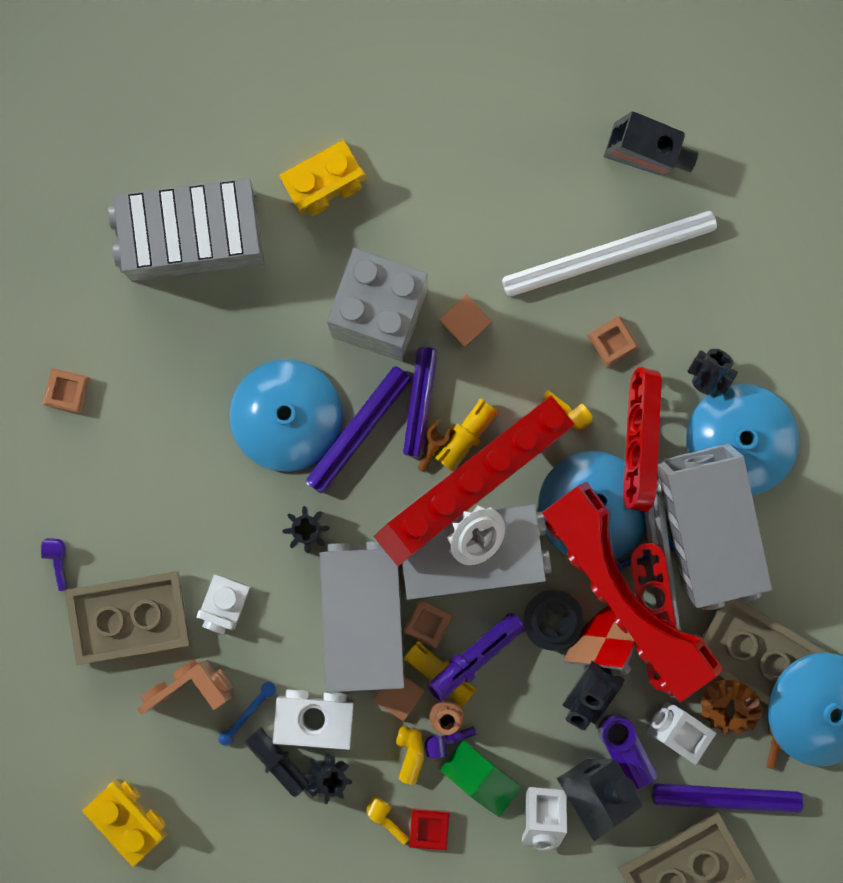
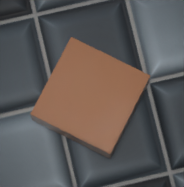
[439,294,492,348]
[587,316,639,367]
[43,368,90,414]
[403,598,453,649]
[373,676,425,722]

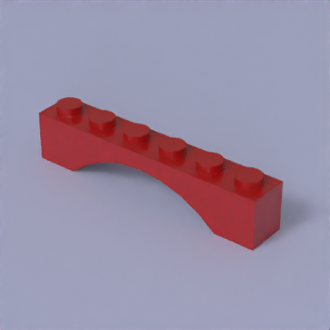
[373,395,575,567]
[542,482,724,703]

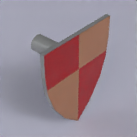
[563,605,636,675]

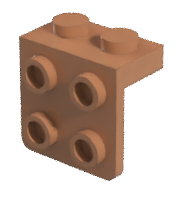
[137,659,234,715]

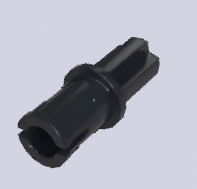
[244,727,310,797]

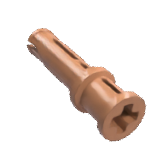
[429,699,463,735]

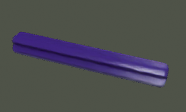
[306,366,411,494]
[652,783,803,813]

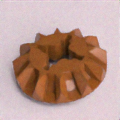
[701,680,762,736]

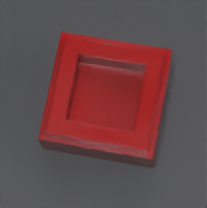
[409,808,450,850]

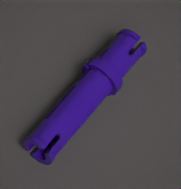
[426,612,526,702]

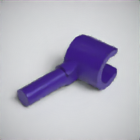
[41,538,67,591]
[425,726,477,758]

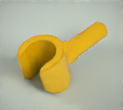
[543,390,593,430]
[366,796,409,845]

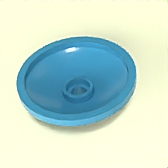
[230,359,342,472]
[686,384,799,495]
[537,451,646,560]
[768,652,843,766]

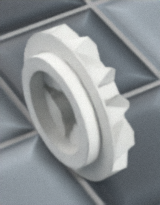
[447,505,505,565]

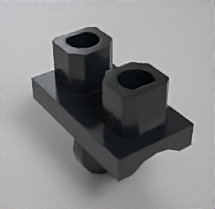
[562,661,625,731]

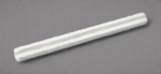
[502,211,717,297]

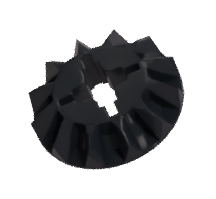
[523,590,584,651]

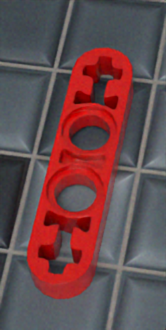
[623,367,662,512]
[631,543,677,692]

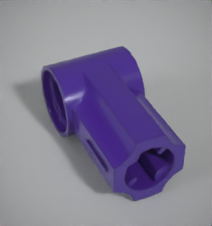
[598,714,658,789]

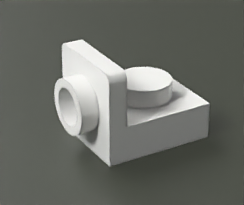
[196,574,251,634]
[647,702,716,765]
[522,787,567,850]

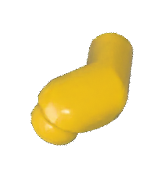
[396,726,425,785]

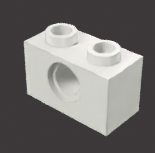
[273,689,354,750]

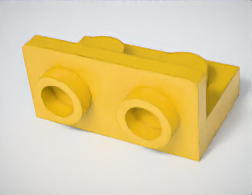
[279,139,366,216]
[82,779,168,867]

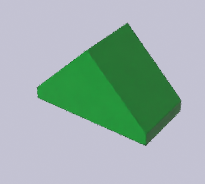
[440,740,523,817]

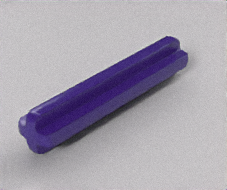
[403,347,437,458]

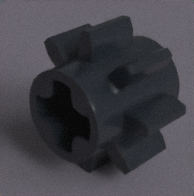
[687,349,738,395]
[282,506,330,554]
[302,753,352,804]

